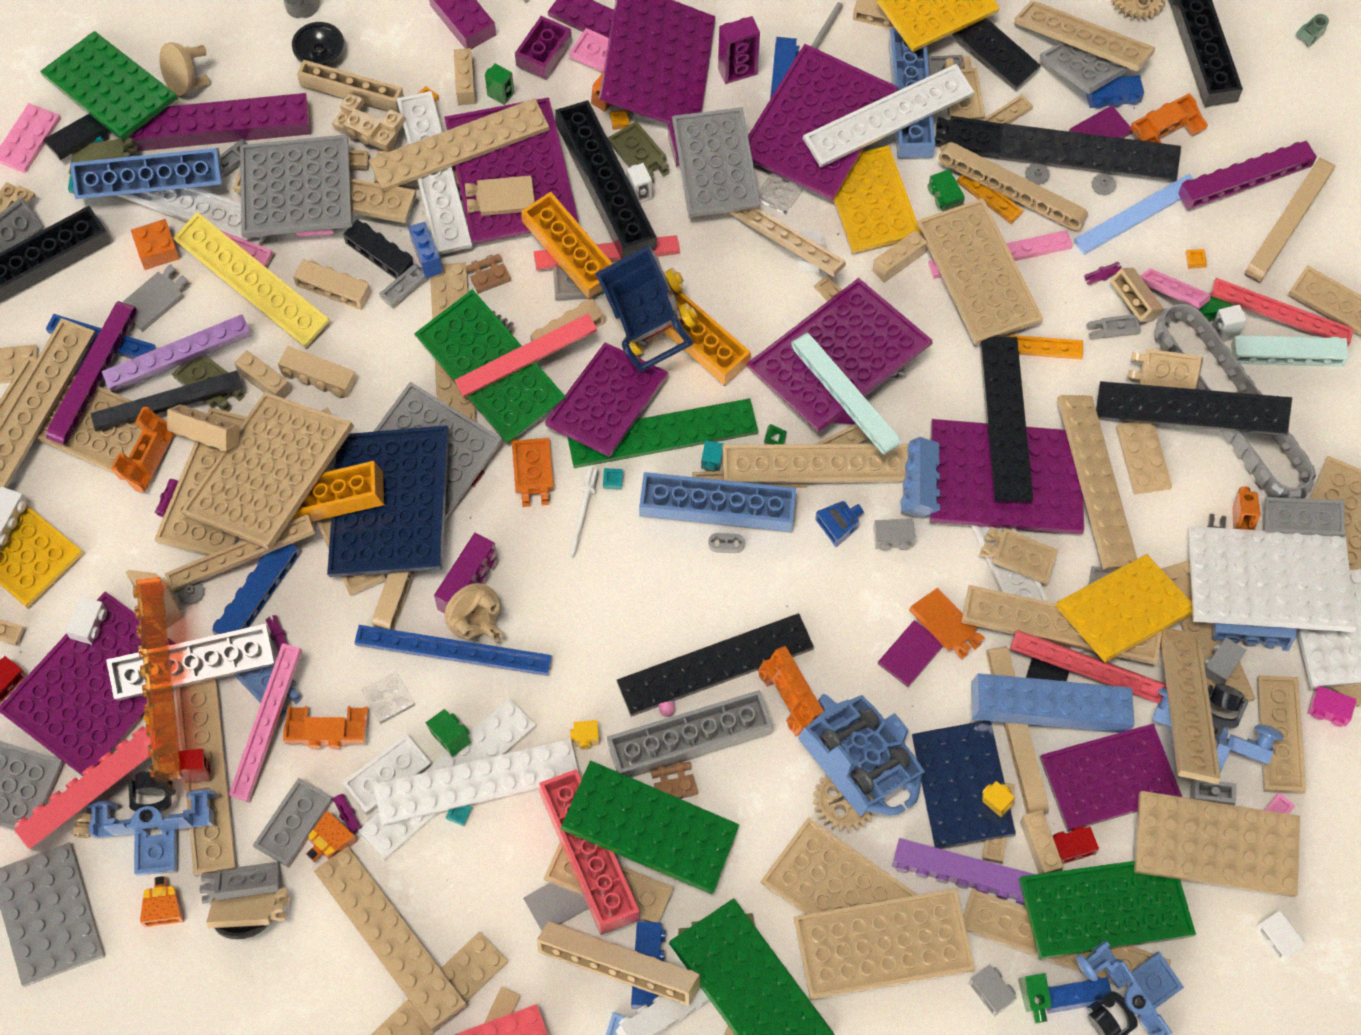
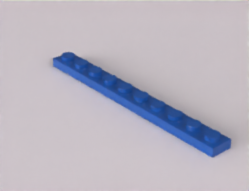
[354,625,552,676]

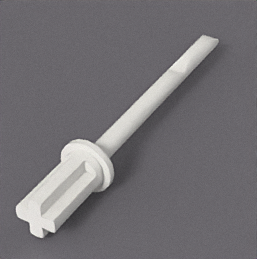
[570,467,598,558]

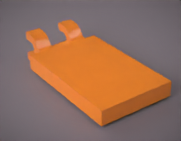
[512,438,554,507]
[909,588,985,659]

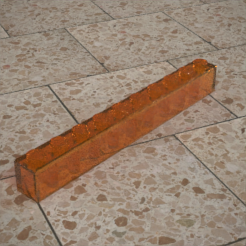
[133,577,182,783]

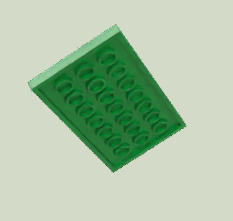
[40,31,178,141]
[414,289,566,445]
[560,760,739,895]
[1019,861,1196,960]
[669,898,835,1035]

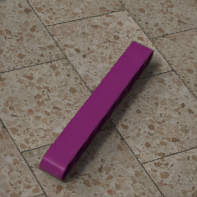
[46,301,137,445]

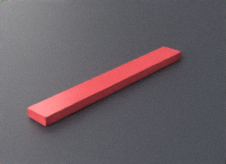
[534,235,680,270]
[1210,278,1353,347]
[455,313,597,398]
[1010,630,1167,704]

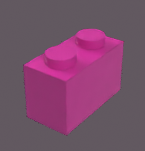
[1307,686,1357,727]

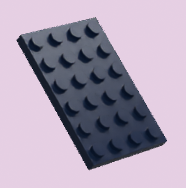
[912,721,1016,849]

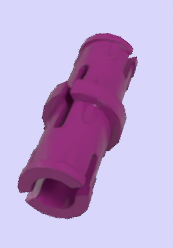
[1084,262,1122,285]
[154,479,179,517]
[265,615,288,653]
[333,794,362,834]

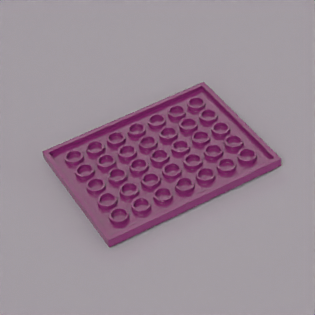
[599,0,715,125]
[748,43,899,201]
[444,97,579,244]
[747,278,933,433]
[930,419,1084,534]
[0,591,176,777]

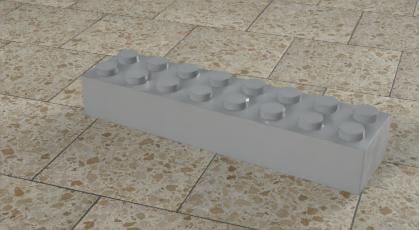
[607,690,773,777]

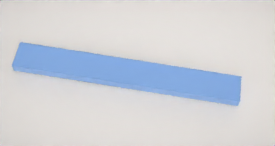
[1074,173,1194,255]

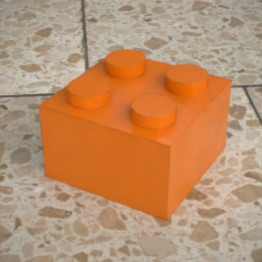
[131,219,180,270]

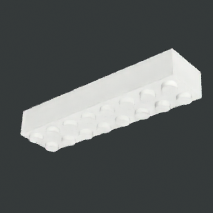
[106,624,276,701]

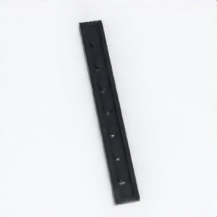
[90,370,243,431]

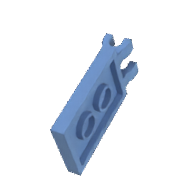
[234,660,302,717]

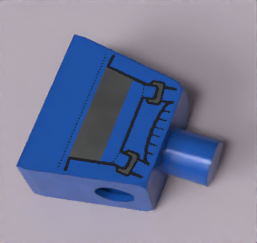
[815,501,864,547]

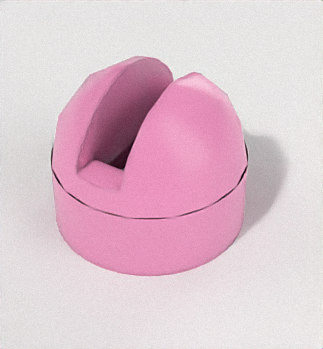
[658,701,675,717]

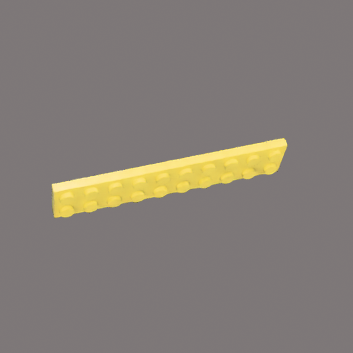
[173,212,330,348]

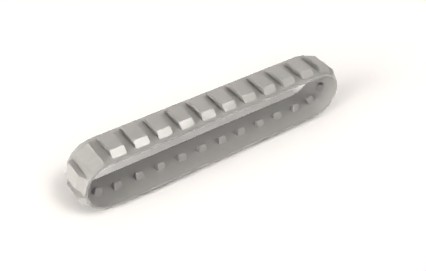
[1154,304,1316,499]

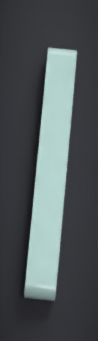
[791,333,901,454]

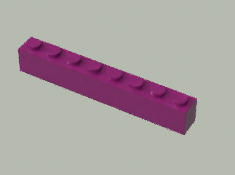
[1178,140,1317,210]

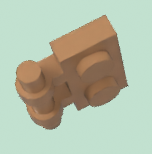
[465,254,511,294]
[650,761,698,799]

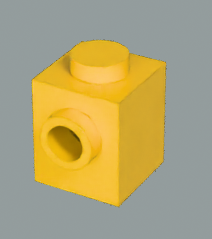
[570,720,599,749]
[982,781,1015,817]

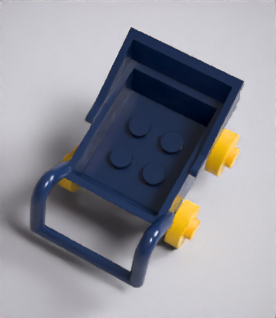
[595,245,698,372]

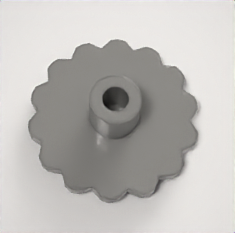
[1025,163,1050,185]
[1091,173,1116,196]
[177,582,204,605]

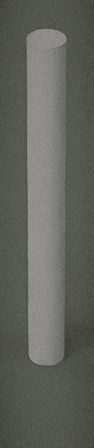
[811,2,843,49]

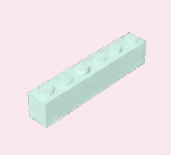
[1231,334,1349,367]

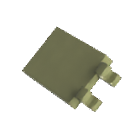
[608,121,669,183]
[69,138,138,174]
[172,355,245,412]

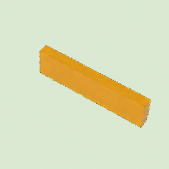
[957,175,1024,225]
[1009,335,1083,360]

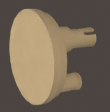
[159,42,210,96]
[444,583,503,642]

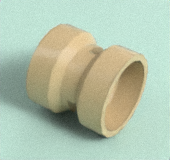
[72,813,92,838]

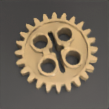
[1111,0,1166,21]
[813,773,876,833]

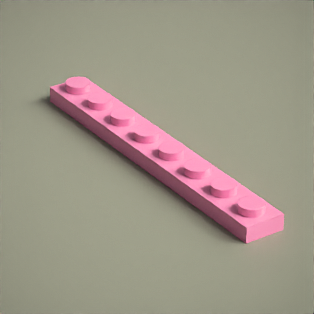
[928,230,1073,279]
[228,643,303,802]

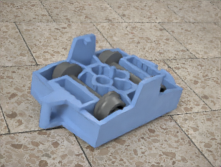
[798,694,925,817]

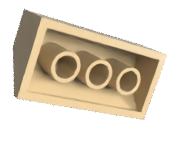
[126,570,183,631]

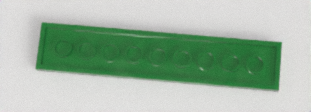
[567,398,758,468]

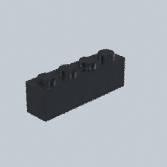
[343,219,414,279]

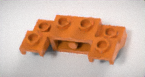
[1130,93,1208,143]
[111,407,175,492]
[758,646,824,737]
[283,706,368,749]

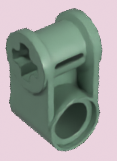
[1295,14,1329,47]

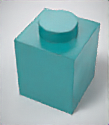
[701,440,724,472]

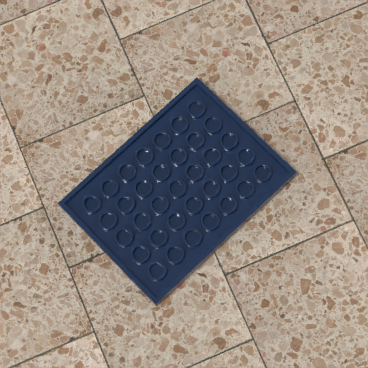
[327,425,449,577]

